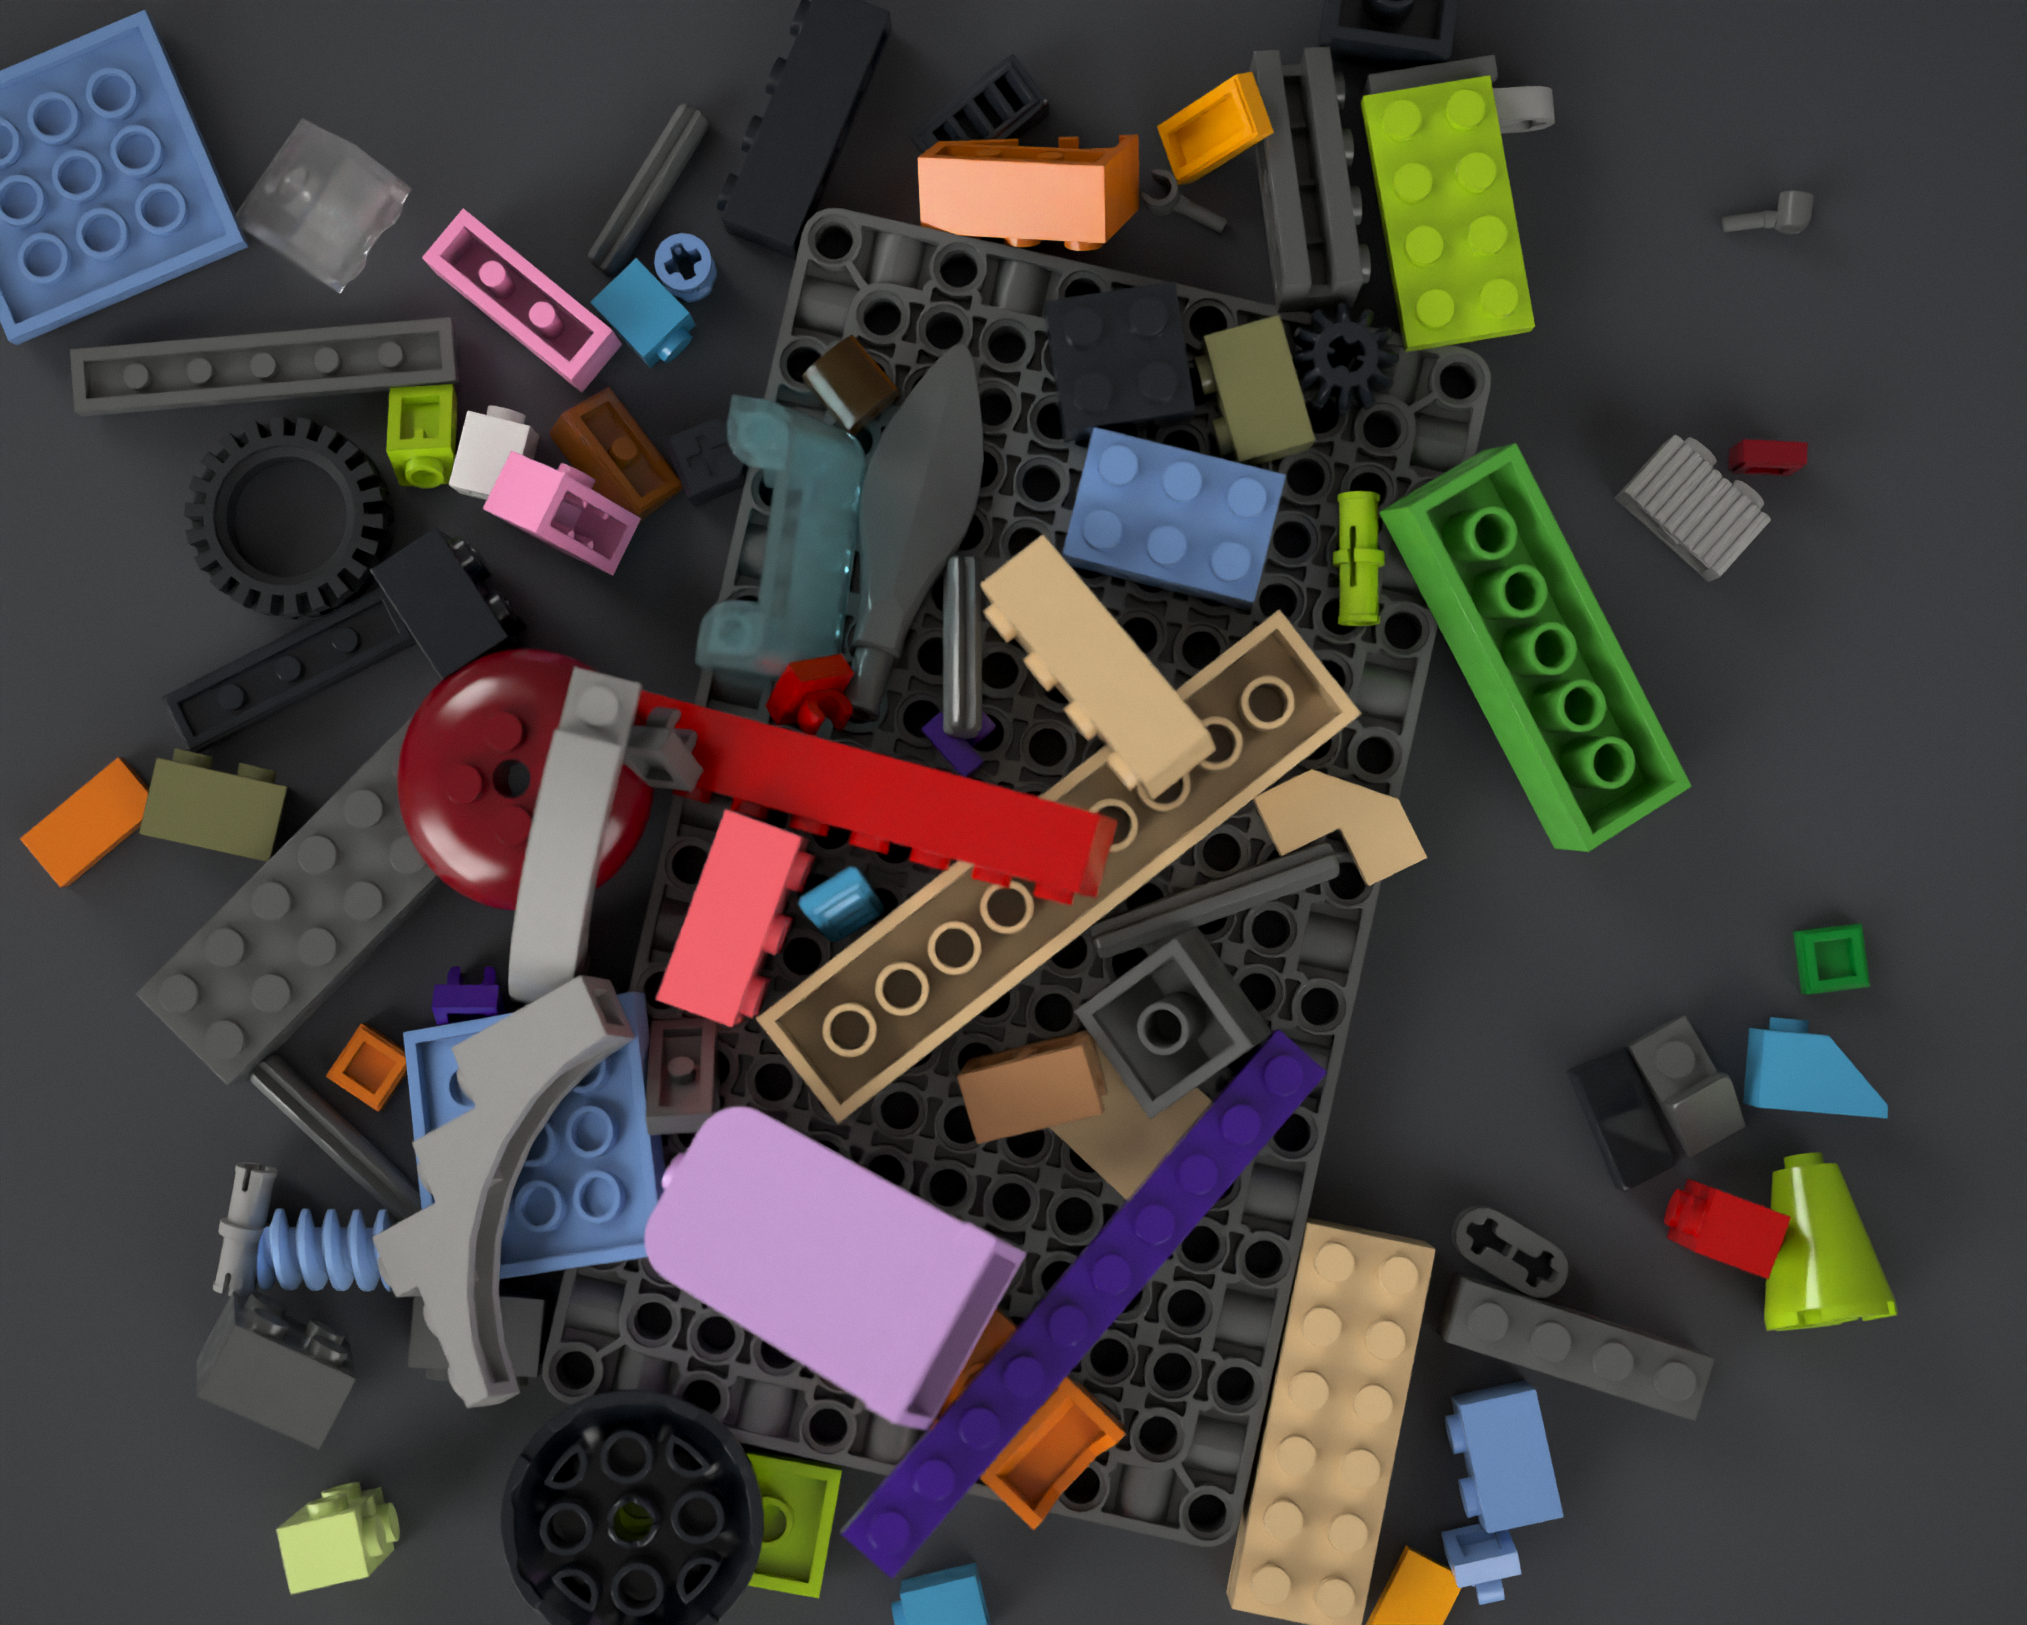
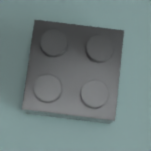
[196,1292,356,1449]

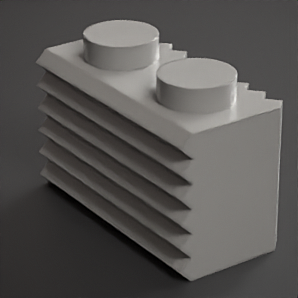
[1614,435,1771,582]

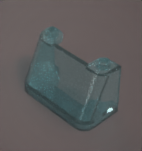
[695,395,866,683]

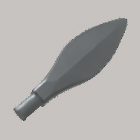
[844,343,984,722]

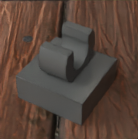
[623,707,704,791]

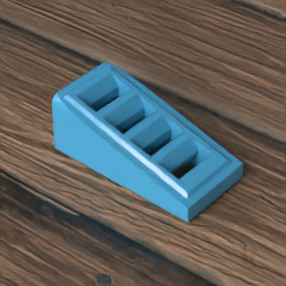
[799,866,885,942]

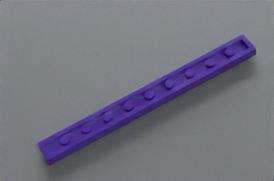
[840,1029,1327,1579]

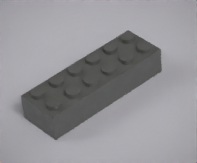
[136,717,444,1085]

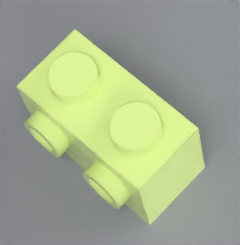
[276,1482,400,1594]

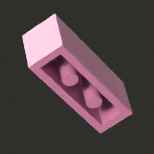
[422,208,622,393]

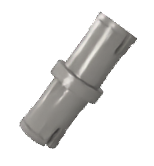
[213,1162,278,1297]

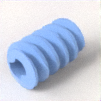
[257,1208,393,1292]

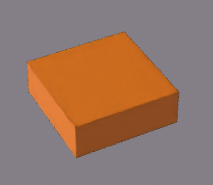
[325,1023,407,1112]

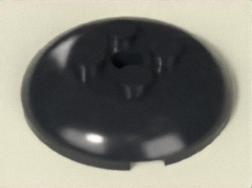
[500,1389,765,1625]

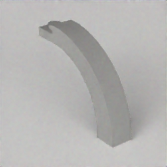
[508,667,642,1006]

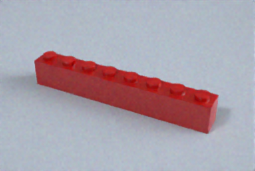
[636,690,1118,906]

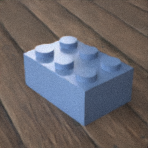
[1062,427,1286,610]

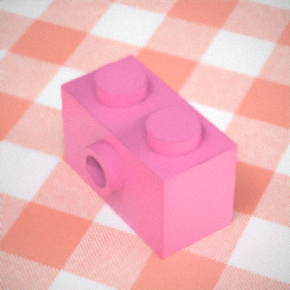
[483,451,641,576]

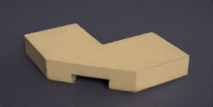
[1252,769,1427,886]

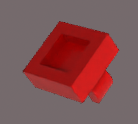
[765,654,854,736]

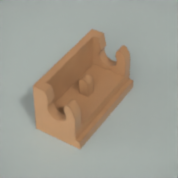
[957,1030,1108,1144]

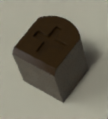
[803,335,900,438]

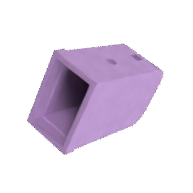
[645,1107,1027,1431]

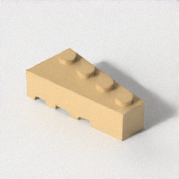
[980,535,1216,800]

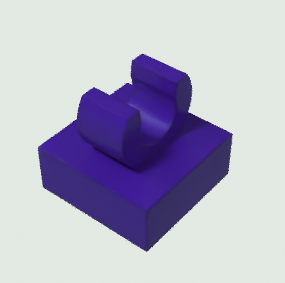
[921,710,996,778]
[432,966,506,1026]

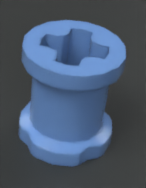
[654,233,718,303]

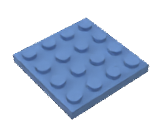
[0,10,249,345]
[403,992,665,1279]

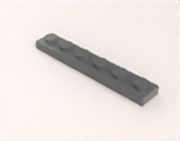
[70,317,460,417]

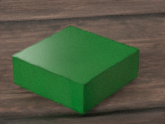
[1793,923,1870,995]

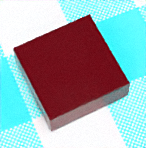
[1728,439,1808,476]

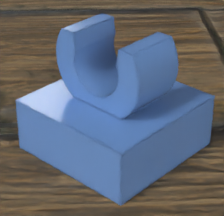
[1441,1523,1521,1605]

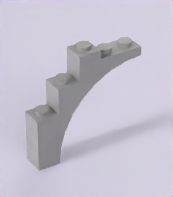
[372,975,635,1408]

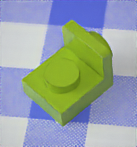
[386,384,458,488]

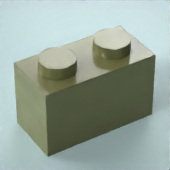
[1193,315,1315,466]
[139,748,288,862]

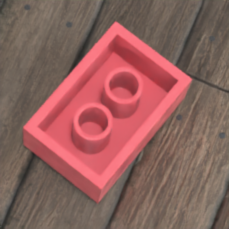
[656,810,816,1027]

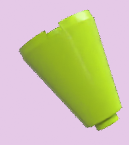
[1764,1152,1898,1331]

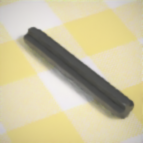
[1090,841,1339,959]
[250,1055,422,1222]

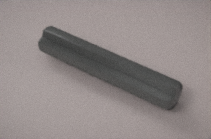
[588,103,710,277]
[943,555,982,739]

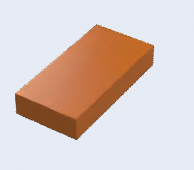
[20,757,149,888]

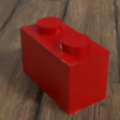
[1664,1179,1791,1279]

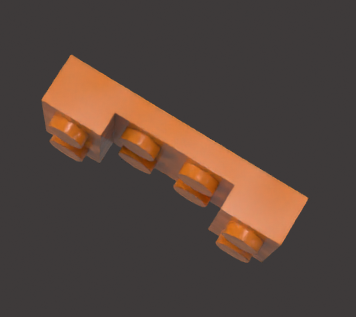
[933,1307,1126,1530]

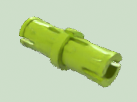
[1333,491,1385,626]

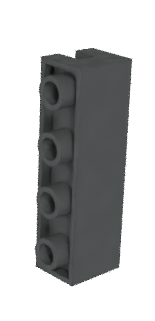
[1249,46,1371,313]

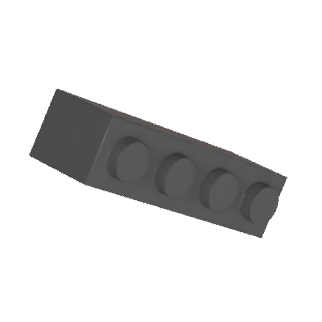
[1436,1271,1714,1421]

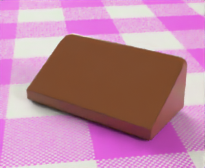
[550,387,683,523]

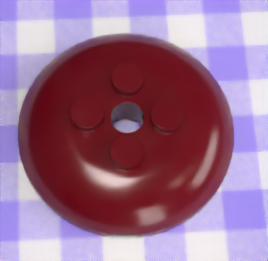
[397,648,654,911]

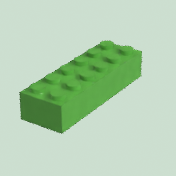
[1379,443,1692,852]

